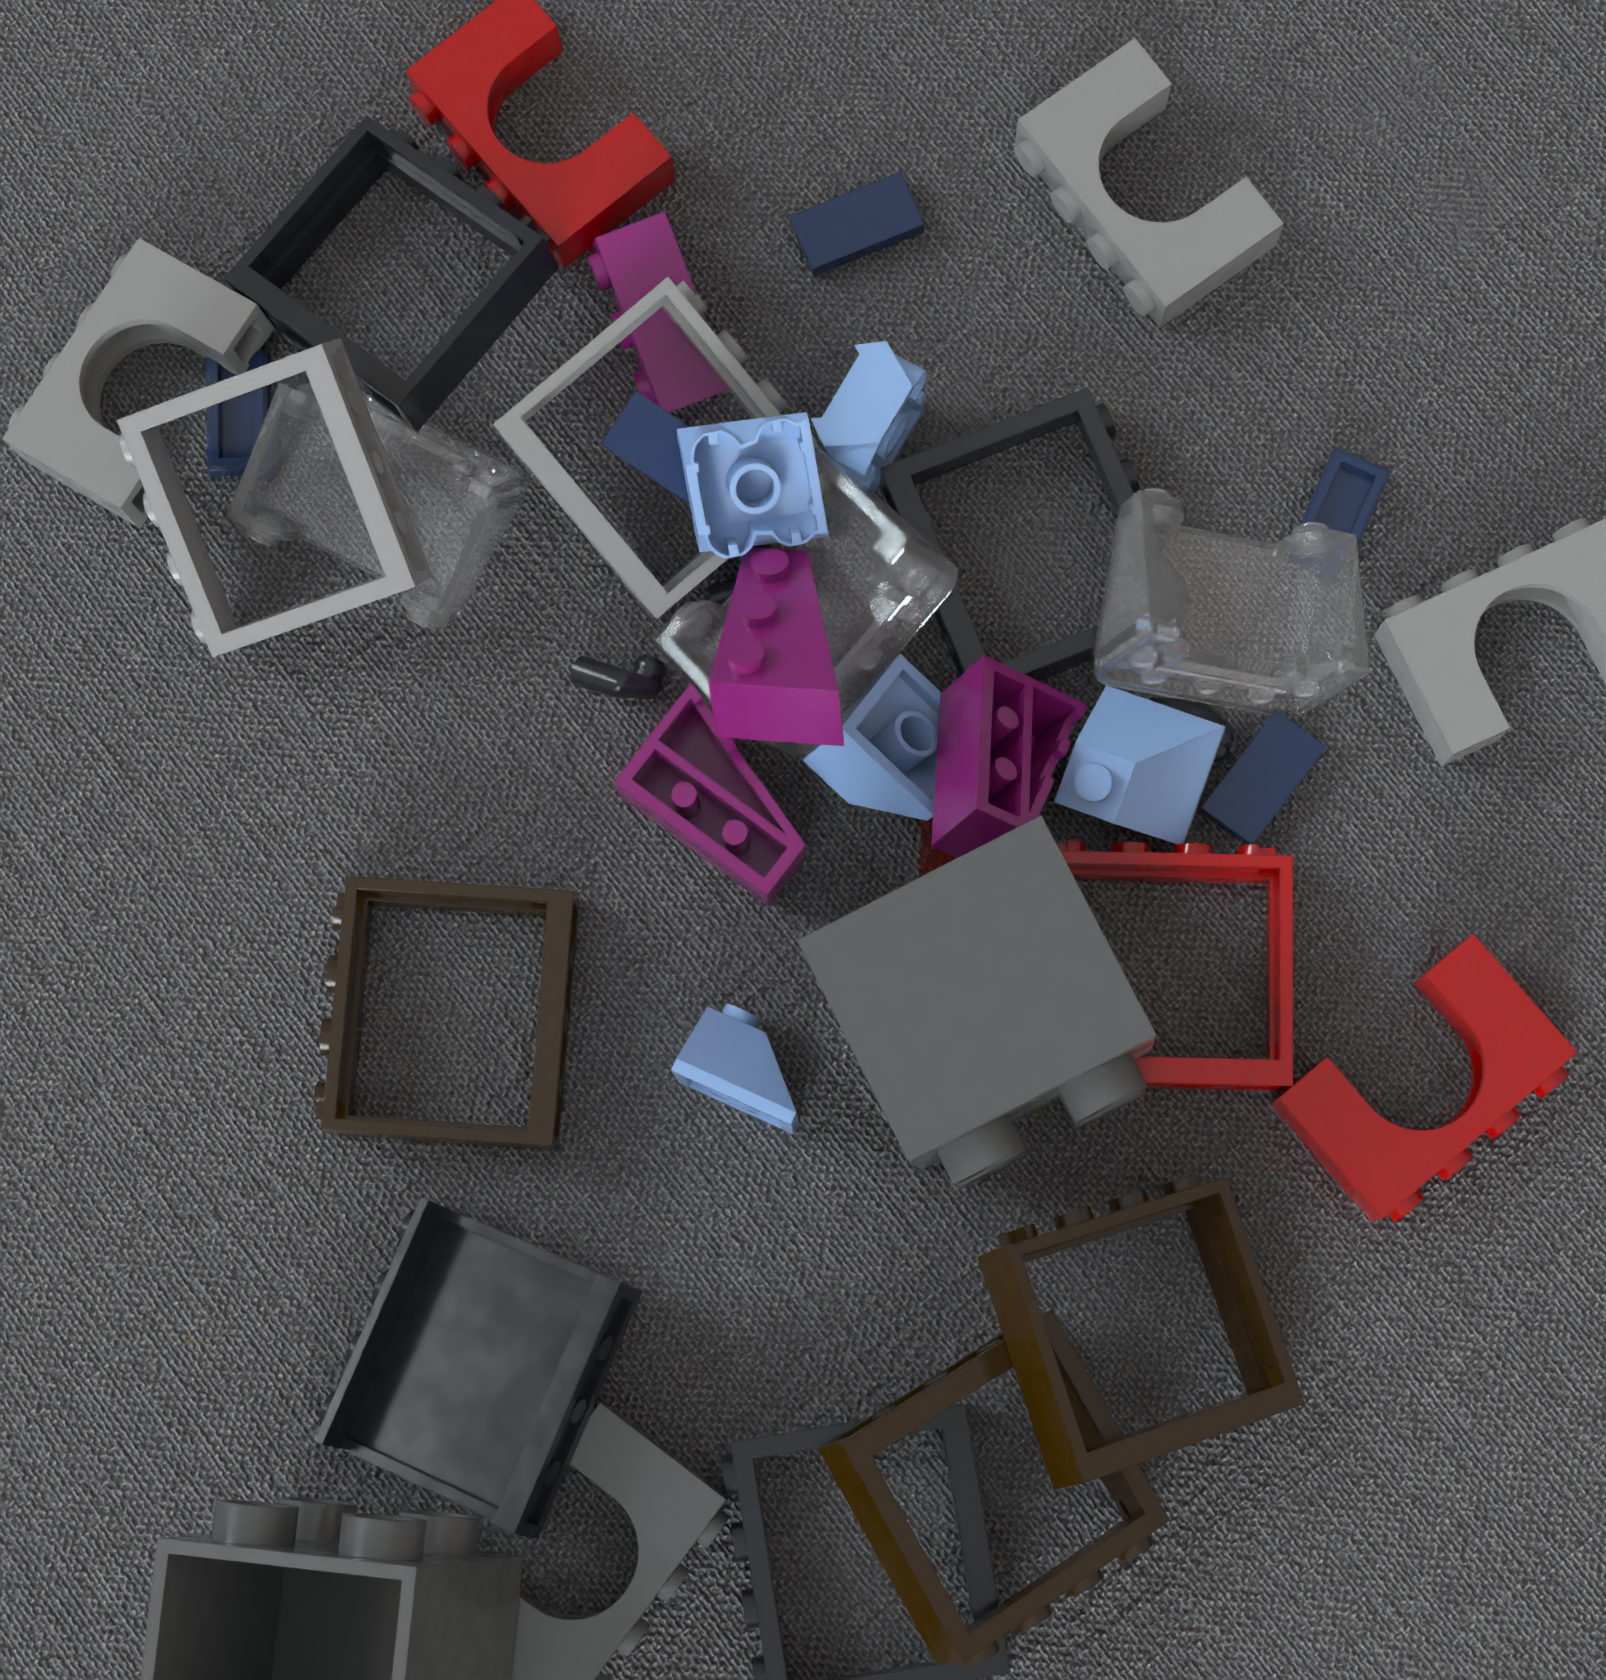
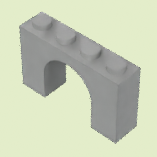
[1014,38,1284,328]
[2,238,274,529]
[1374,518,1606,767]

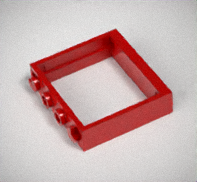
[1056,840,1293,1092]

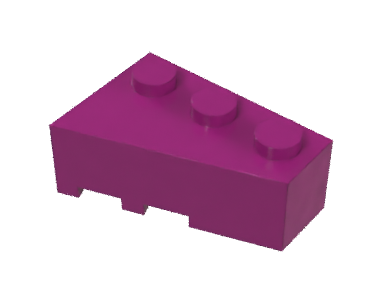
[587,211,729,413]
[708,547,844,746]
[931,655,1087,858]
[614,682,807,907]

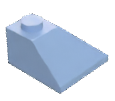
[803,654,941,821]
[1054,685,1226,844]
[671,1004,799,1135]

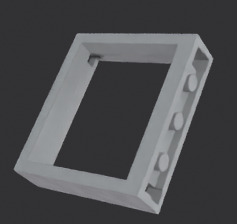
[492,277,829,619]
[117,338,432,658]

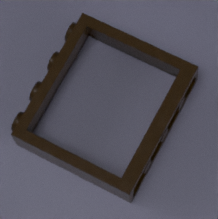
[314,876,580,1151]
[977,1174,1305,1489]
[818,1310,1170,1668]

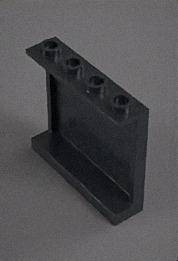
[314,1197,643,1539]

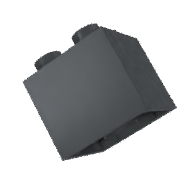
[797,815,1157,1189]
[140,1497,523,1680]

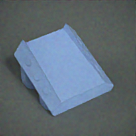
[811,341,927,505]
[677,412,828,559]

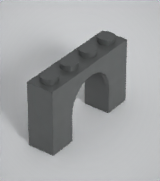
[511,1402,730,1680]

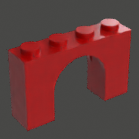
[406,0,676,268]
[1270,934,1578,1222]

